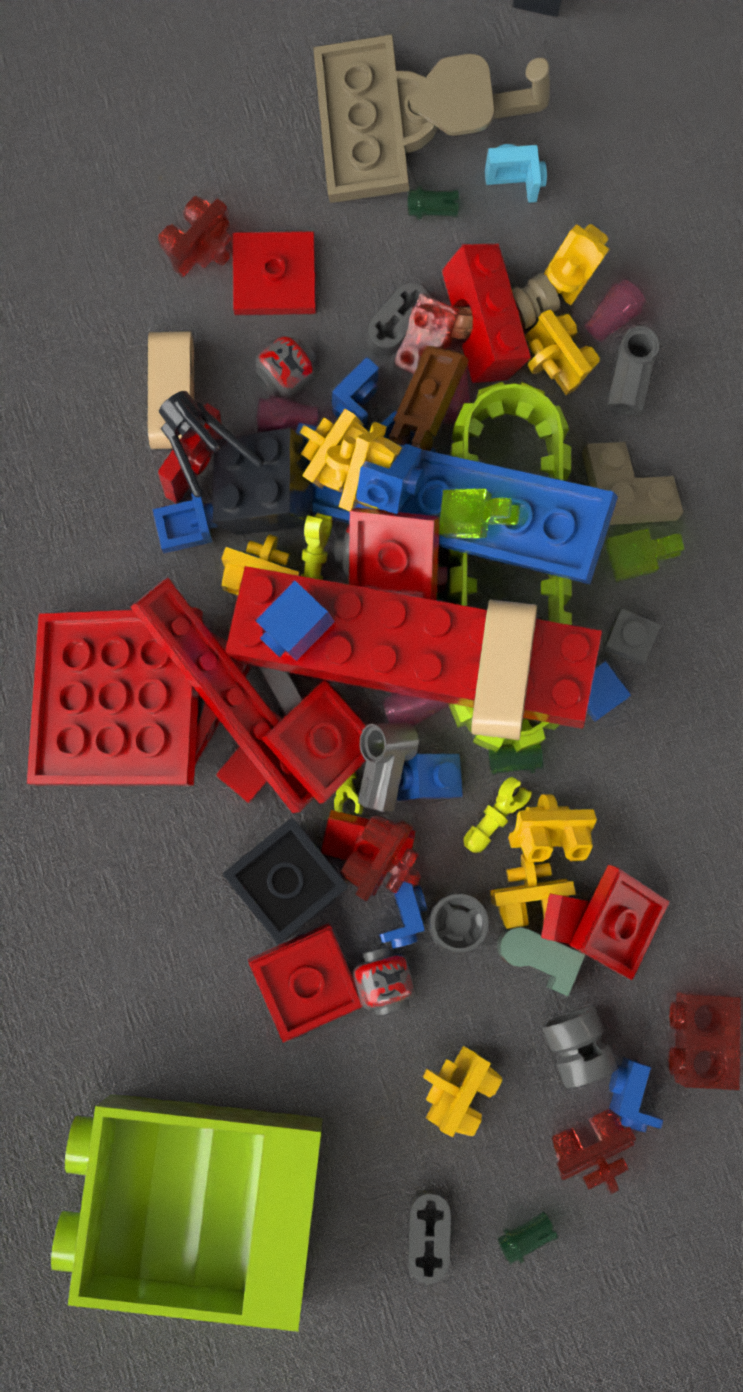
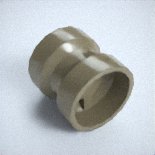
[512,273,560,330]

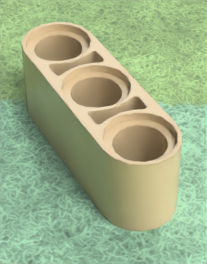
[148,331,194,449]
[471,599,537,740]

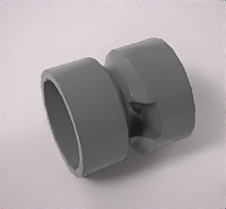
[427,894,489,952]
[541,1006,619,1088]

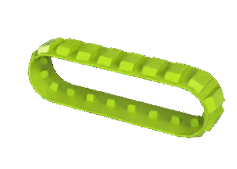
[447,382,572,753]

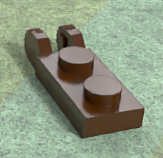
[389,345,469,451]

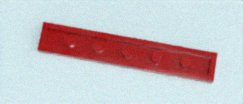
[130,578,314,813]

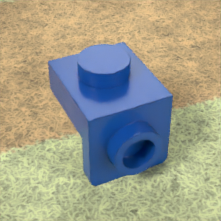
[356,444,424,514]
[152,493,218,553]
[396,754,463,801]
[379,879,427,949]
[609,1057,664,1133]

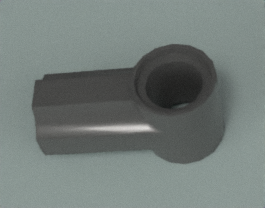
[606,326,659,417]
[358,722,419,812]

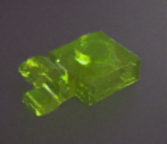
[439,489,520,538]
[605,529,685,582]

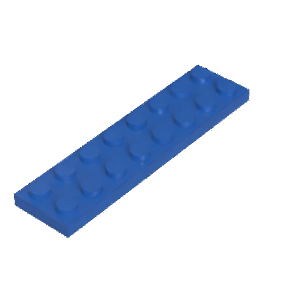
[296,423,618,584]

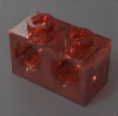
[668,992,741,1090]

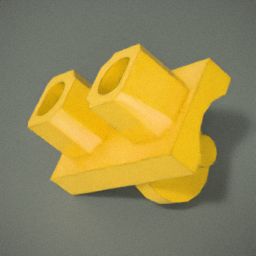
[544,224,610,306]
[525,309,600,395]
[299,409,369,493]
[325,422,402,512]
[221,534,299,596]
[508,794,597,862]
[489,854,576,929]
[422,1046,502,1137]

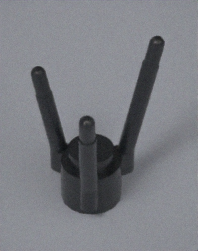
[159,391,264,498]

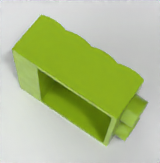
[51,1094,323,1332]

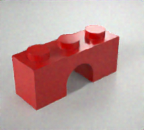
[442,243,531,383]

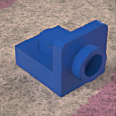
[332,357,379,428]

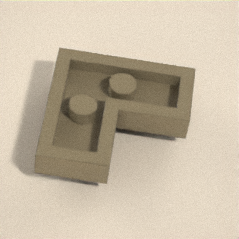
[582,442,683,525]

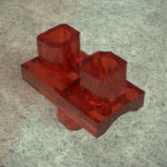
[158,195,232,277]
[394,293,460,374]
[341,815,421,902]
[552,1109,636,1195]

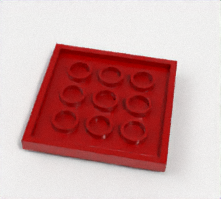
[27,607,203,786]

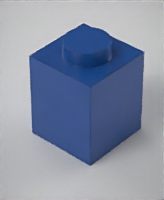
[256,581,335,661]

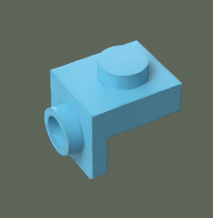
[485,144,547,203]

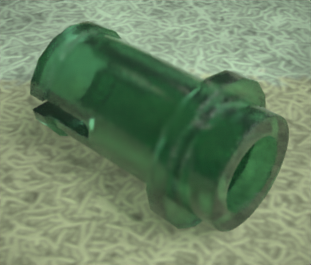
[407,186,459,220]
[488,744,543,775]
[497,1211,558,1265]

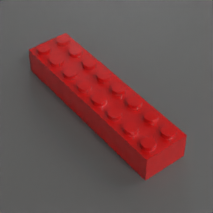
[225,566,602,729]

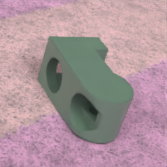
[497,927,585,996]

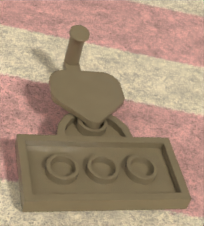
[313,35,550,203]

